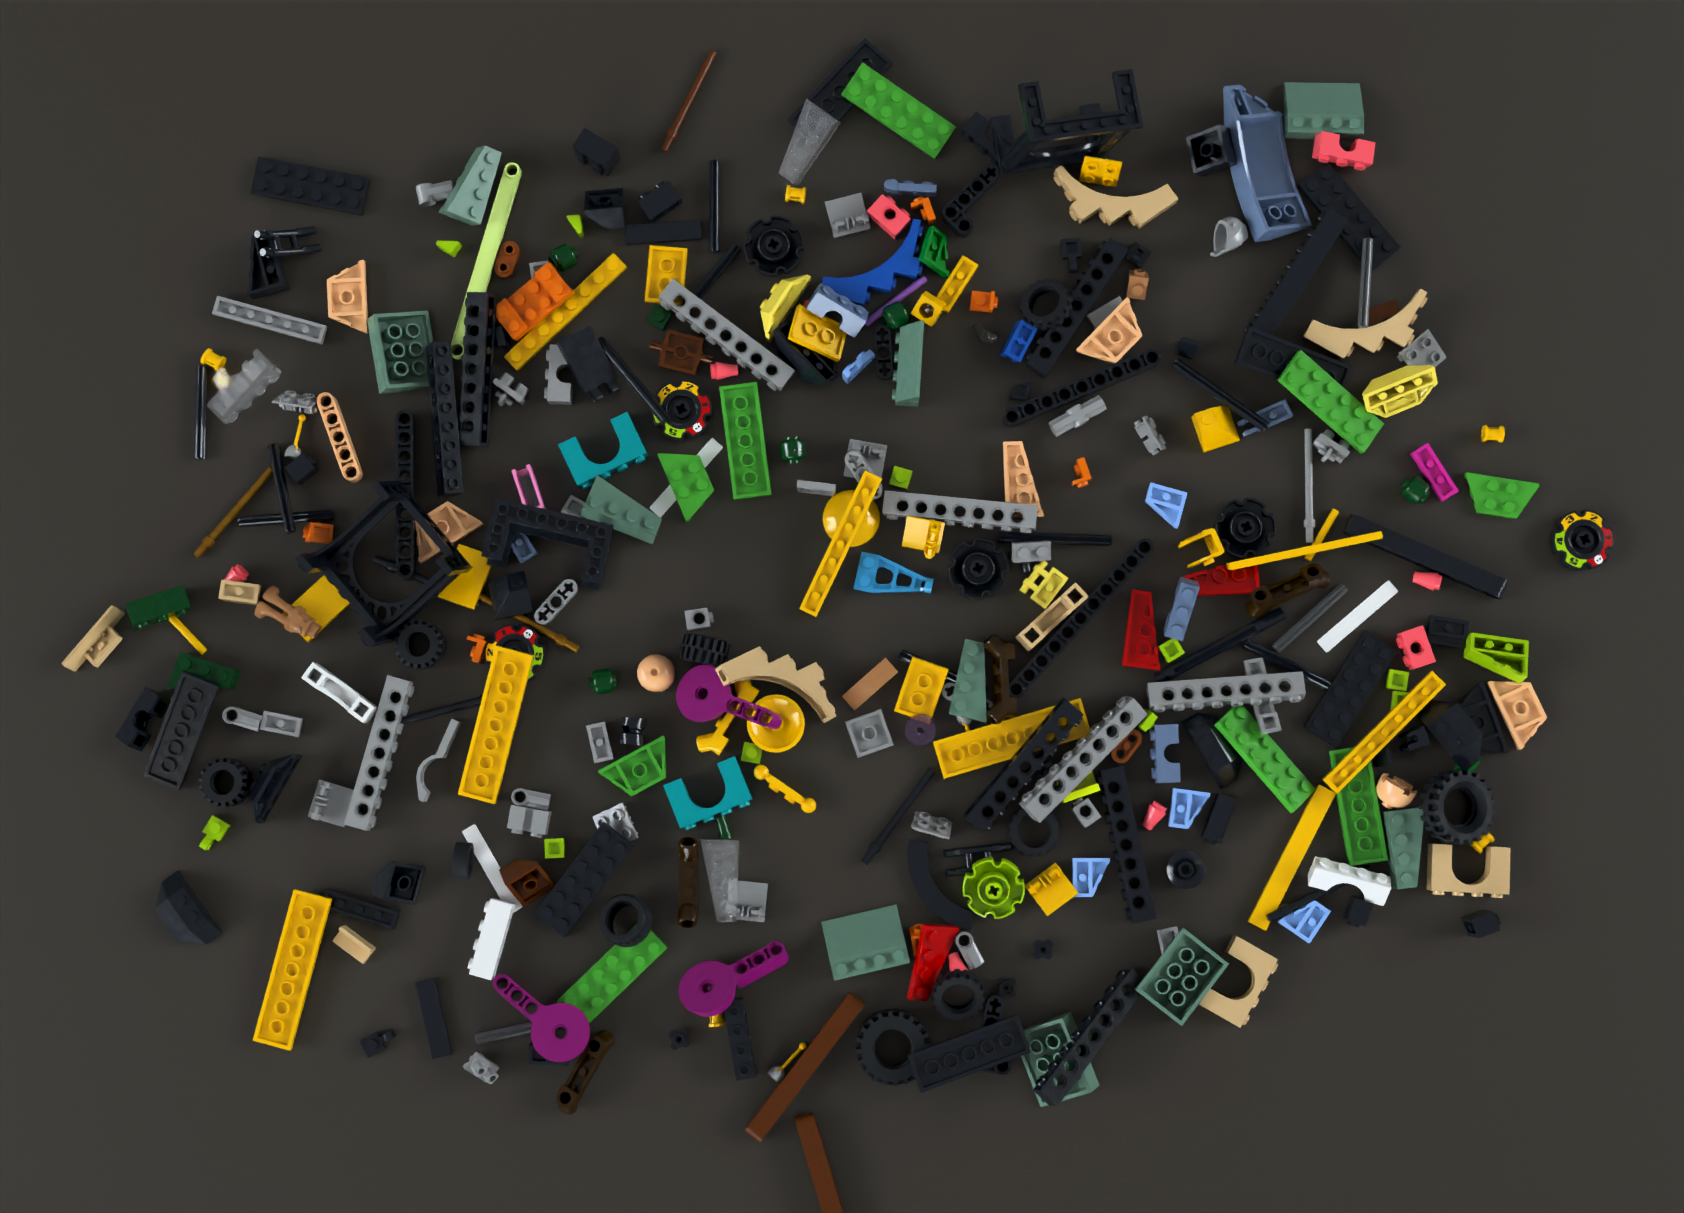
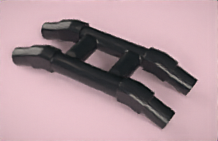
[254,226,321,258]
[943,843,1014,877]

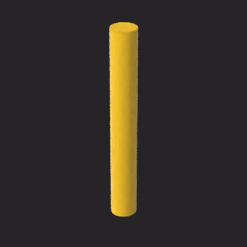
[1304,509,1339,561]
[169,616,207,655]

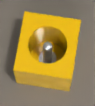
[911,291,947,327]

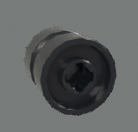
[619,717,646,746]

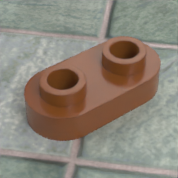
[494,241,520,279]
[1110,729,1142,763]

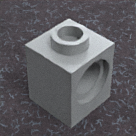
[684,608,714,631]
[1070,797,1101,828]

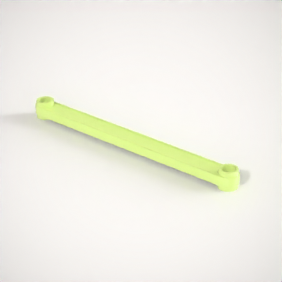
[451,163,522,360]

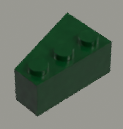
[126,585,191,632]
[167,652,241,690]

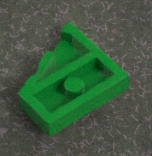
[919,226,950,278]

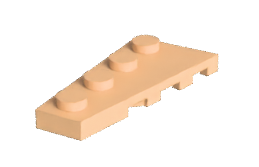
[1003,441,1044,518]

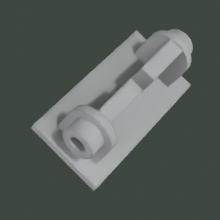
[1134,416,1166,456]

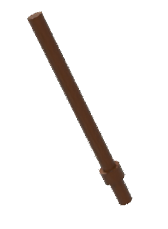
[661,50,717,153]

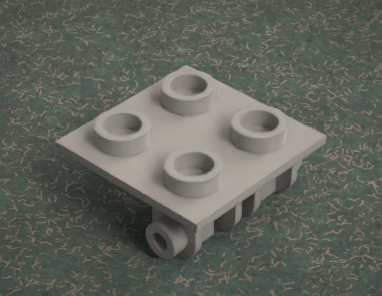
[825,193,871,238]
[1397,328,1447,367]
[272,390,319,414]
[843,439,887,478]
[308,779,354,827]
[592,802,639,842]
[911,811,952,839]
[726,880,768,922]

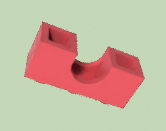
[1312,131,1376,171]

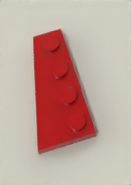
[1182,556,1260,596]
[1121,589,1160,671]
[907,924,959,1001]

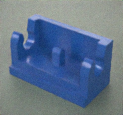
[999,319,1037,362]

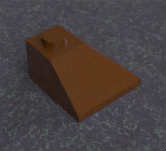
[499,860,555,907]

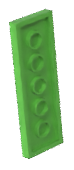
[841,62,956,159]
[1277,350,1384,454]
[719,382,772,500]
[1214,705,1316,813]
[1329,747,1388,866]
[556,924,668,1023]

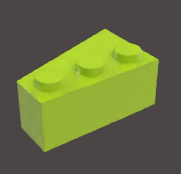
[1464,632,1529,684]

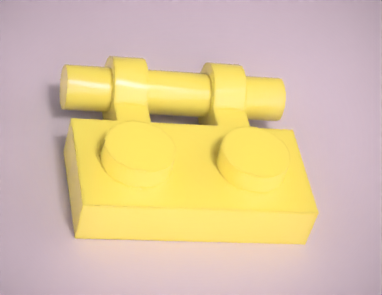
[1019,561,1069,609]

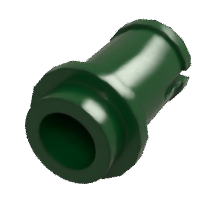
[714,816,733,842]

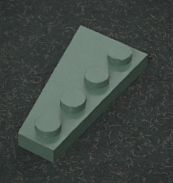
[948,639,987,723]

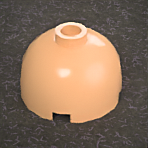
[637,654,675,692]
[1376,773,1417,809]

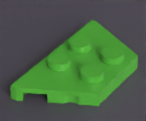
[657,453,714,522]
[1464,472,1539,519]
[598,735,666,796]

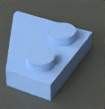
[842,349,875,384]
[1145,483,1187,529]
[1168,788,1210,829]
[1072,858,1110,897]
[1277,900,1331,944]

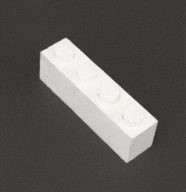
[468,898,515,980]

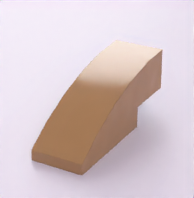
[842,657,898,711]

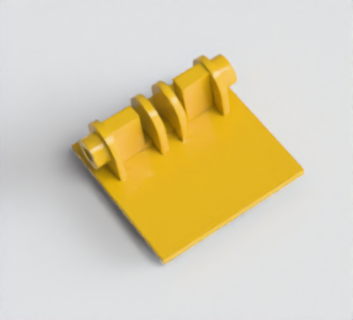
[1079,156,1122,187]
[902,515,945,559]
[1025,863,1078,917]

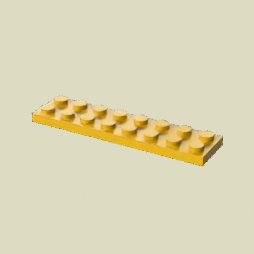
[458,645,534,804]
[933,698,1090,779]
[253,889,332,1051]

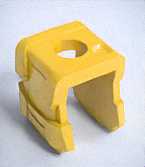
[1178,528,1224,568]

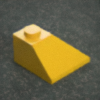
[1191,405,1240,453]

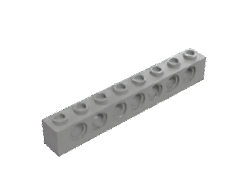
[659,278,795,392]
[882,490,1038,533]
[1147,671,1306,713]
[344,675,414,831]
[1019,696,1148,823]

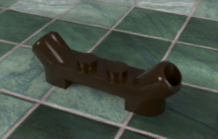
[1246,563,1330,618]
[984,635,1017,724]
[678,837,699,928]
[556,1030,615,1115]

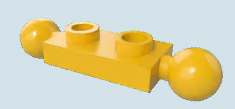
[754,765,816,813]

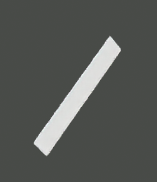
[650,438,723,517]
[1317,580,1398,653]
[462,824,522,913]

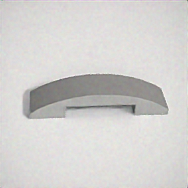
[1243,657,1282,735]

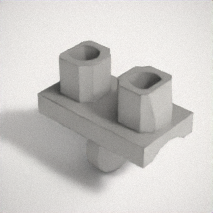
[493,372,529,406]
[1312,429,1350,464]
[463,1052,499,1084]

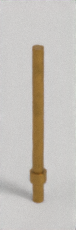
[193,467,273,558]
[479,592,580,653]

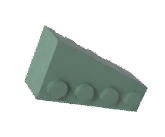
[438,146,502,226]
[581,475,662,544]
[1381,807,1424,889]

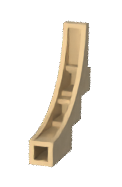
[1054,165,1178,229]
[1303,289,1428,359]
[715,646,836,723]

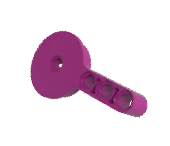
[676,665,782,730]
[678,941,789,1017]
[493,974,590,1062]

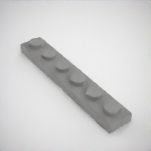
[212,296,328,345]

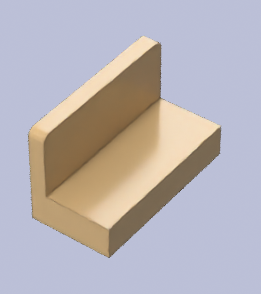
[218,579,261,606]
[333,925,376,964]

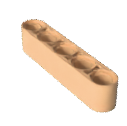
[316,392,363,483]

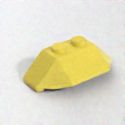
[760,274,811,343]
[1362,365,1438,418]

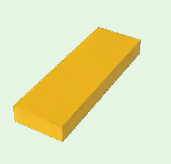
[936,255,979,313]

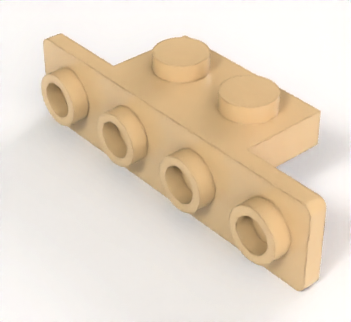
[62,605,125,672]

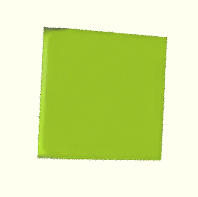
[566,215,584,238]
[436,241,462,257]

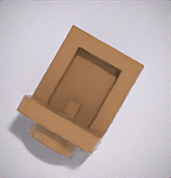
[1126,269,1149,300]

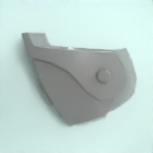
[1210,216,1248,257]

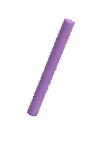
[865,275,927,327]

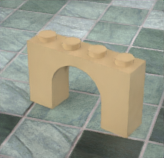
[1015,582,1089,651]
[1427,843,1511,898]
[1199,935,1278,1028]

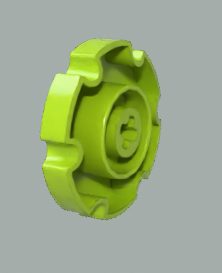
[963,857,1025,919]

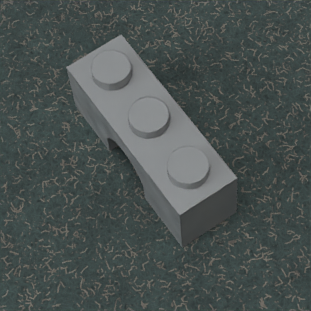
[544,344,573,405]

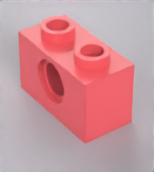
[867,194,911,240]
[1396,625,1436,670]

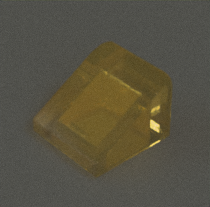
[210,367,237,395]

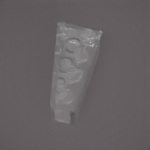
[779,98,841,186]
[207,349,282,424]
[700,839,740,922]

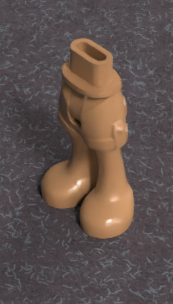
[254,585,322,639]

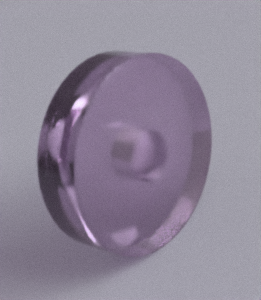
[905,714,936,746]

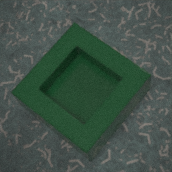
[646,304,673,331]

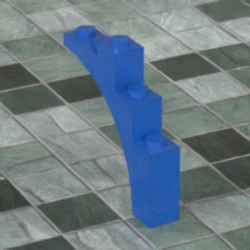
[822,219,923,307]

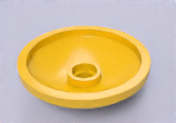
[823,490,880,547]
[747,695,805,753]

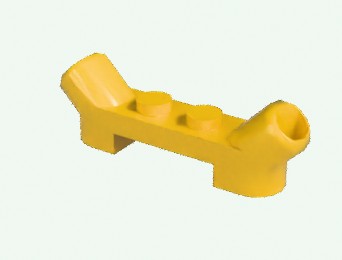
[696,680,760,755]

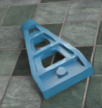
[853,551,934,594]

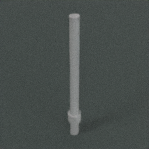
[1304,429,1315,543]

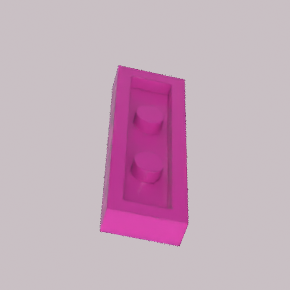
[1410,443,1459,502]

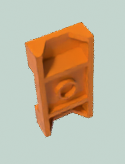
[495,262,575,341]

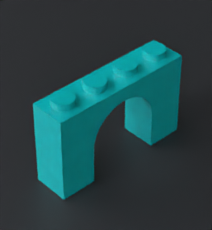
[558,412,648,489]
[663,756,753,830]

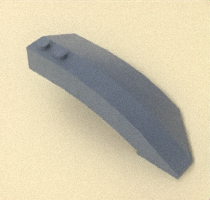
[1223,85,1312,242]

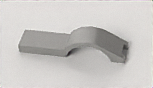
[416,719,462,802]

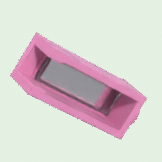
[511,464,546,509]

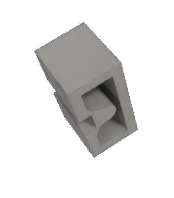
[507,805,552,838]

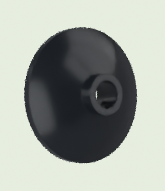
[1166,850,1206,889]

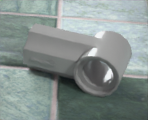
[416,180,454,207]
[222,707,263,732]
[511,788,551,811]
[954,930,985,970]

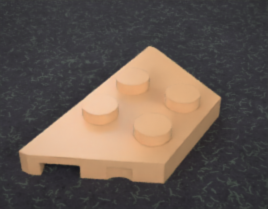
[327,260,369,333]
[1076,297,1142,364]
[415,501,484,564]
[1486,681,1547,750]

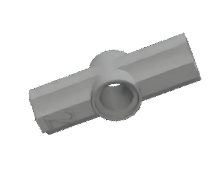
[1048,395,1107,437]

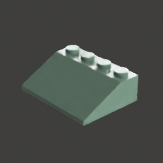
[1284,82,1364,140]
[367,311,433,394]
[892,320,924,407]
[821,904,910,981]
[1135,927,1229,1026]
[1021,1012,1100,1107]

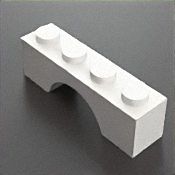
[301,662,378,724]
[1308,856,1391,906]

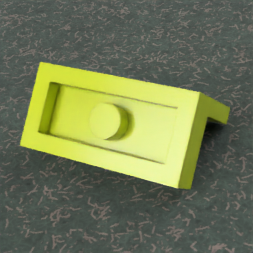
[1057,771,1100,803]

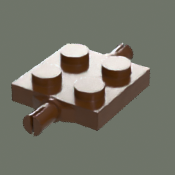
[649,329,714,376]

